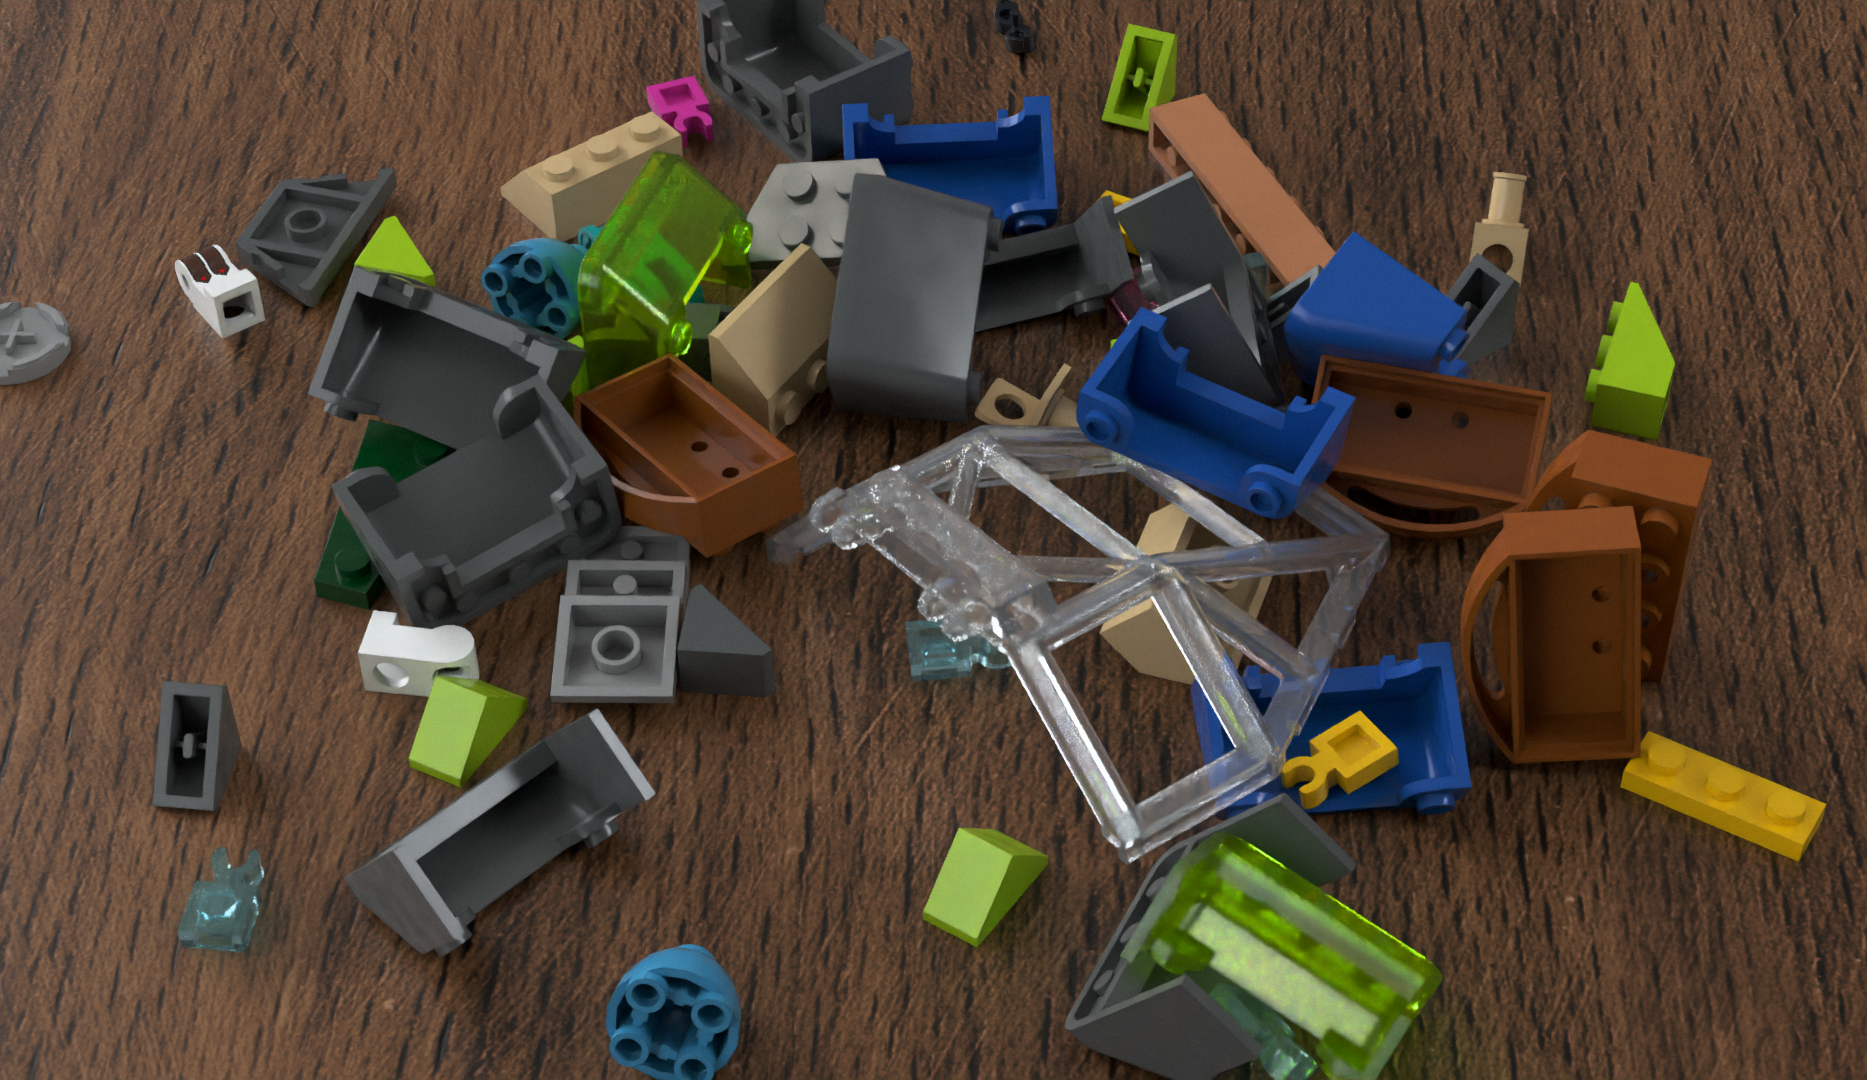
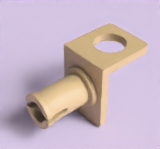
[1469,172,1529,287]
[974,363,1095,450]

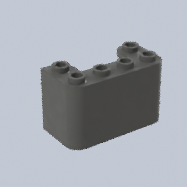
[696,0,914,163]

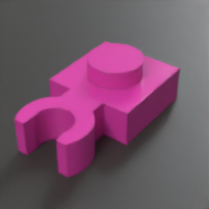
[646,76,714,148]

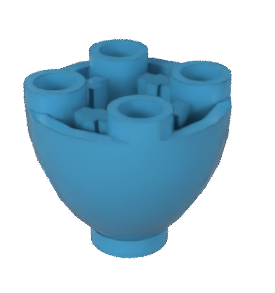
[481,238,597,339]
[606,944,741,1080]

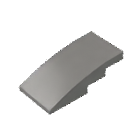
[550,526,693,703]

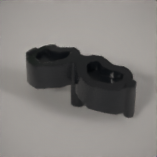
[994,0,1036,54]

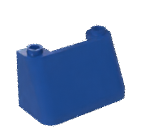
[842,96,1058,236]
[1284,231,1470,388]
[1076,307,1356,519]
[1191,642,1471,821]

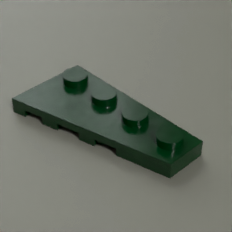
[314,419,457,610]

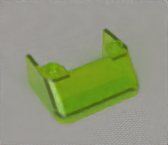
[577,150,753,390]
[1120,831,1443,1080]

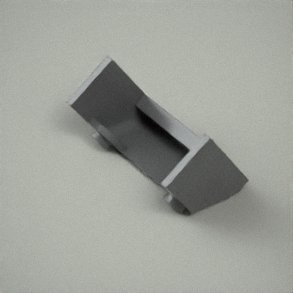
[1114,170,1285,408]
[975,195,1135,334]
[343,708,656,958]
[1065,792,1357,1080]

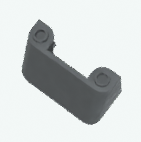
[827,173,1003,423]
[308,266,587,450]
[331,374,622,629]

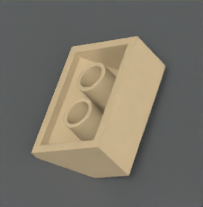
[500,111,685,242]
[708,243,838,437]
[1100,489,1276,685]

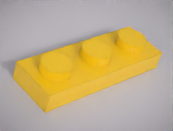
[1620,731,1826,862]

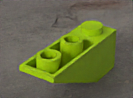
[1584,282,1675,440]

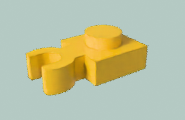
[1280,710,1399,809]

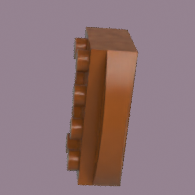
[573,353,804,558]
[1311,354,1553,539]
[1525,430,1713,684]
[1460,506,1641,764]

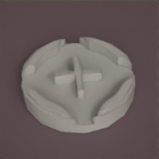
[0,302,72,385]

